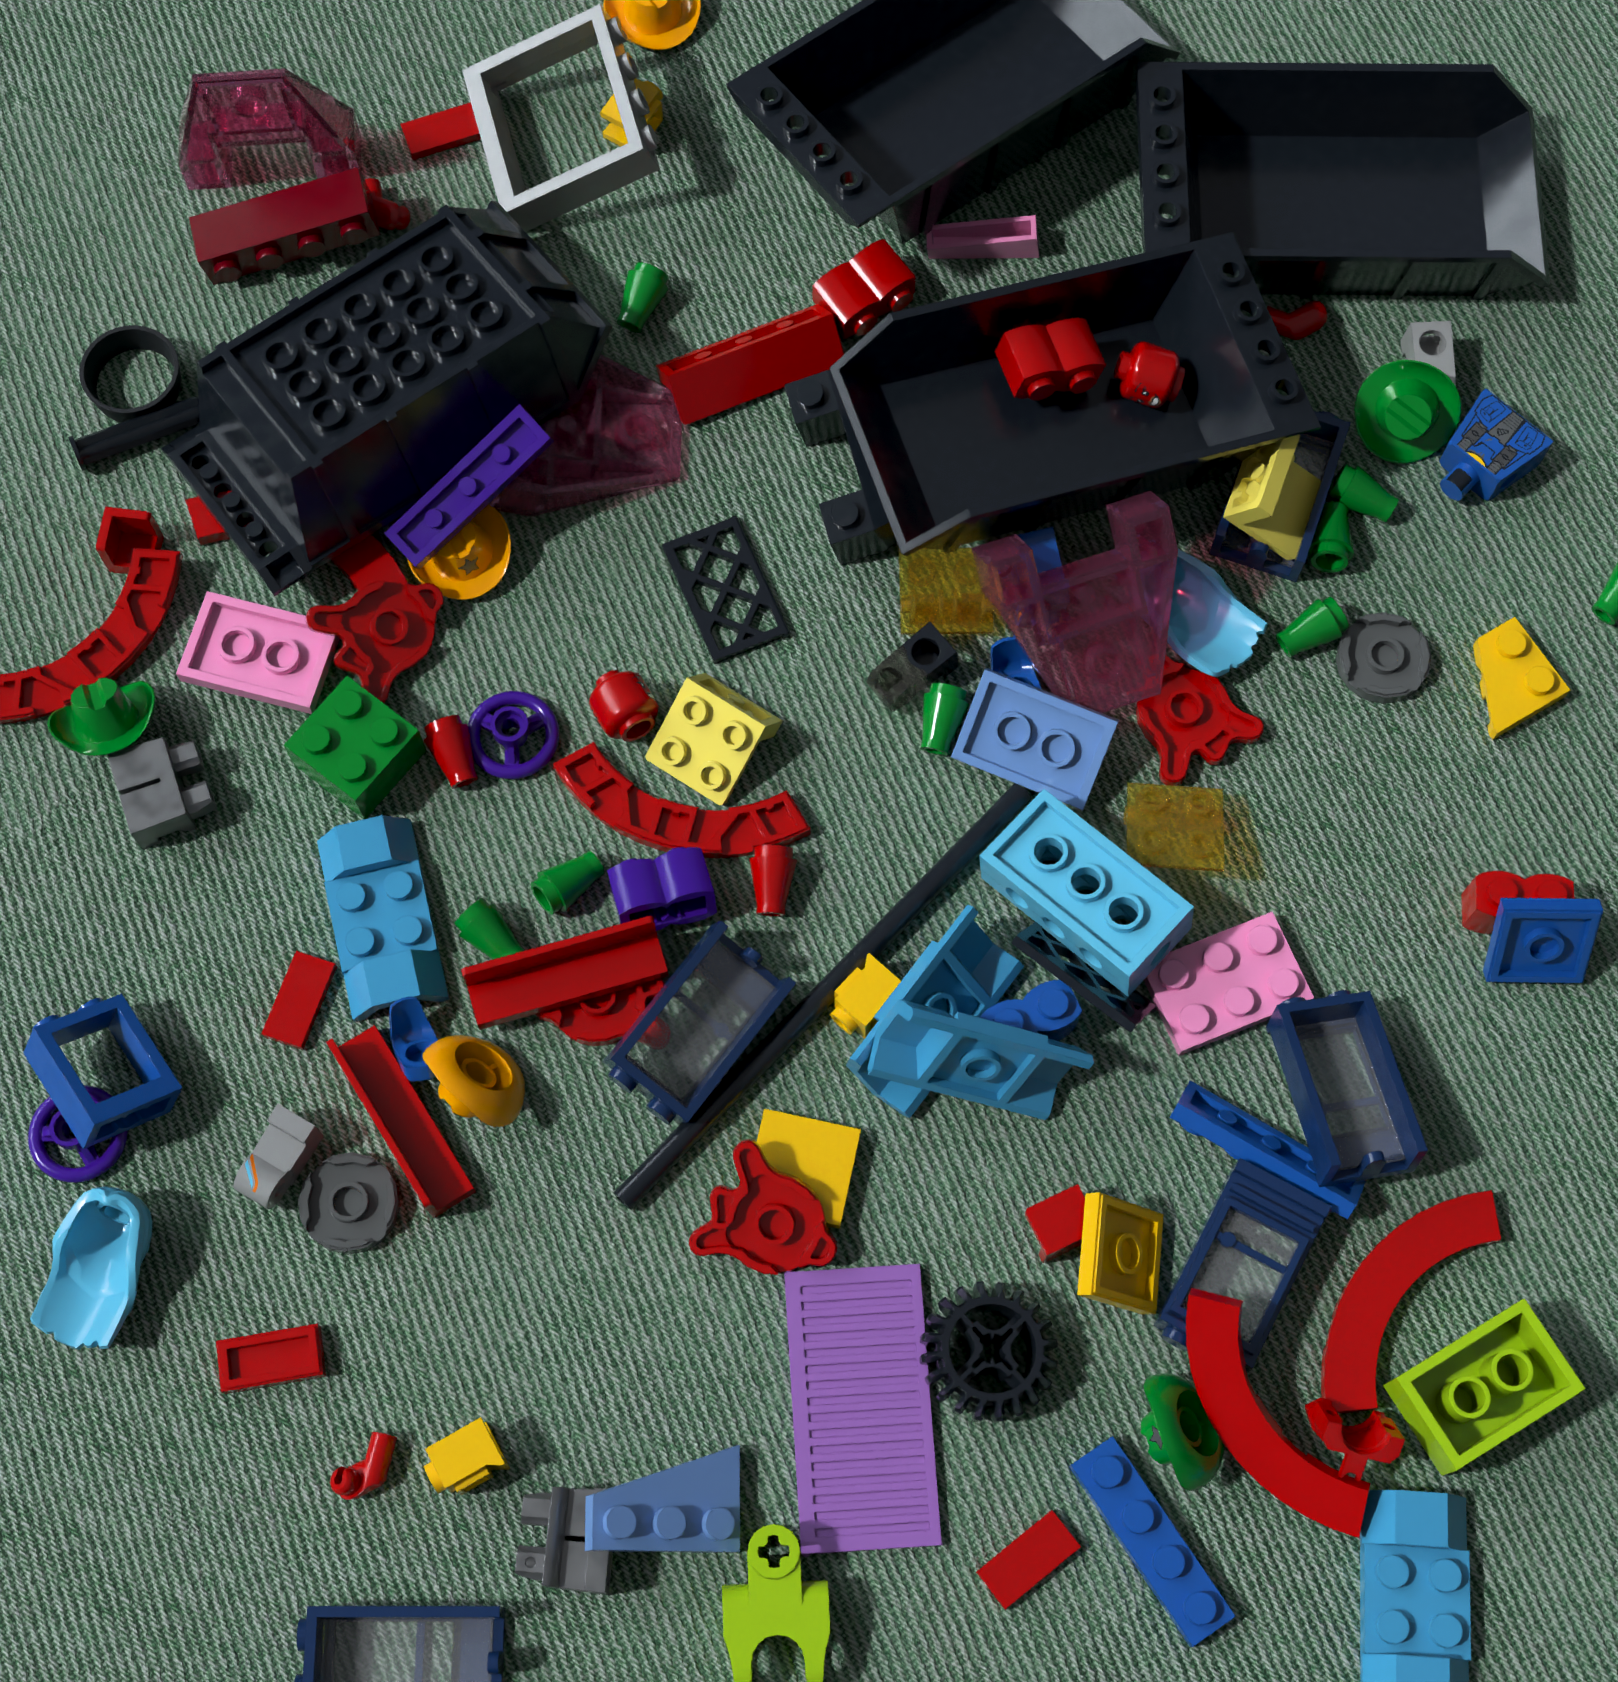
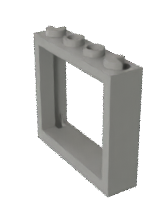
[462,4,660,232]

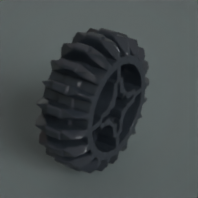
[919,1281,1058,1423]

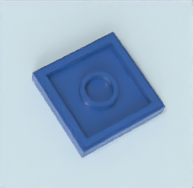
[1483,898,1603,983]

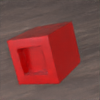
[96,507,164,574]
[1025,1184,1085,1263]

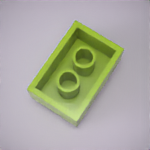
[1383,1298,1586,1476]

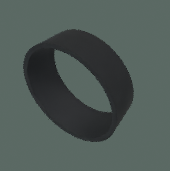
[79,325,182,423]

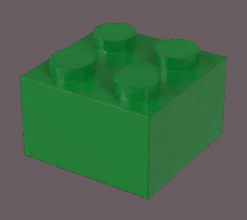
[283,676,427,819]

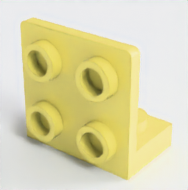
[1223,435,1321,561]
[645,673,783,805]

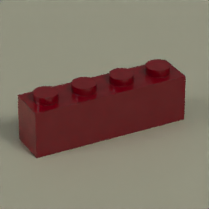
[189,167,381,285]

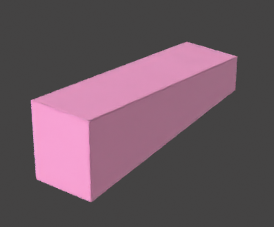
[926,215,1039,259]

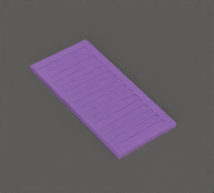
[784,1264,942,1557]

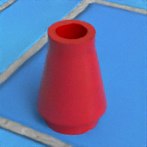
[424,715,478,789]
[749,845,797,917]

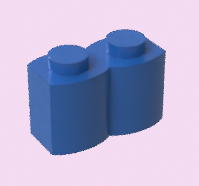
[979,980,1082,1041]

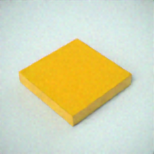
[757,1109,861,1229]
[1077,1192,1164,1315]

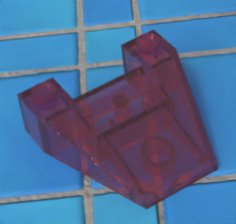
[179,68,362,190]
[489,355,682,517]
[972,491,1178,713]

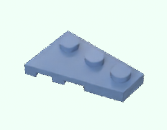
[585,1445,740,1553]

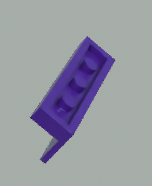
[384,404,554,569]

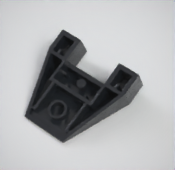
[784,370,897,565]

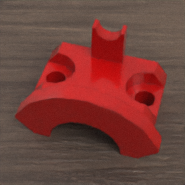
[1305,1397,1405,1482]

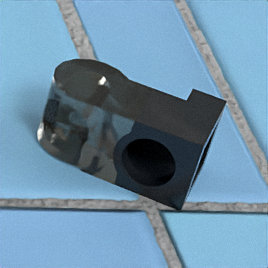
[866,622,959,712]

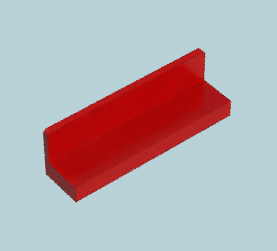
[655,304,844,425]
[461,916,669,1030]
[326,1025,476,1219]

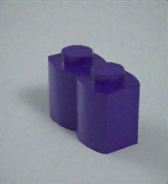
[607,847,717,931]

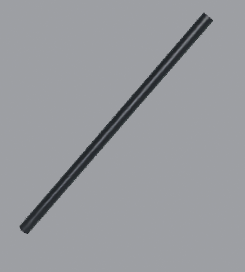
[613,783,1031,1210]

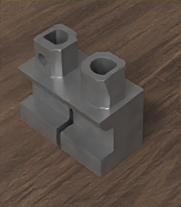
[107,737,217,850]
[515,1487,613,1595]

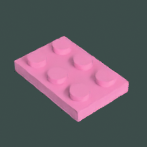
[176,591,340,714]
[1144,912,1314,1056]

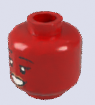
[1113,342,1185,408]
[589,670,659,742]

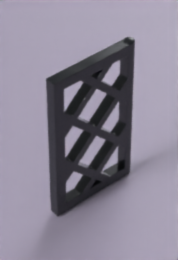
[662,516,791,664]
[1011,922,1157,1033]

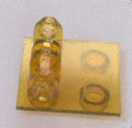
[898,547,995,635]
[1123,782,1225,872]

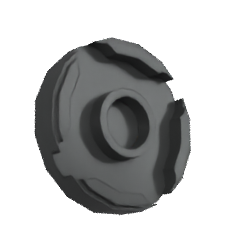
[1335,612,1432,704]
[298,1152,401,1255]

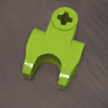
[722,1524,830,1682]

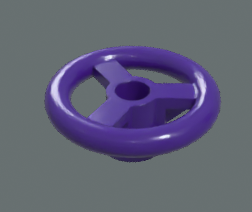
[468,691,560,779]
[28,1085,128,1183]

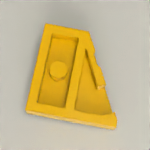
[1473,617,1570,740]

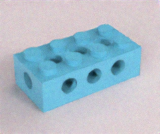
[979,789,1194,997]

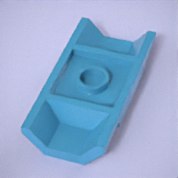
[317,815,450,1022]
[846,905,1024,1118]
[868,999,1094,1120]
[1360,1490,1471,1682]

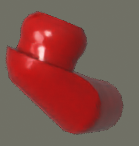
[364,178,411,230]
[1267,301,1327,340]
[330,1432,397,1500]

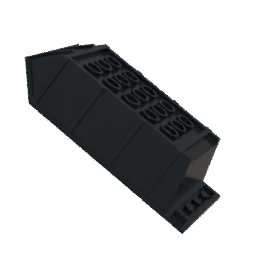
[726,0,1180,244]
[1136,62,1550,300]
[161,201,612,597]
[829,232,1321,556]

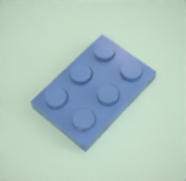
[951,668,1119,810]

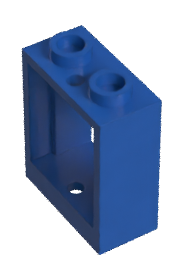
[23,994,182,1149]

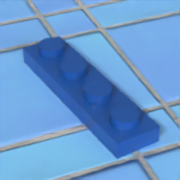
[1169,1081,1366,1220]
[1069,1436,1236,1647]

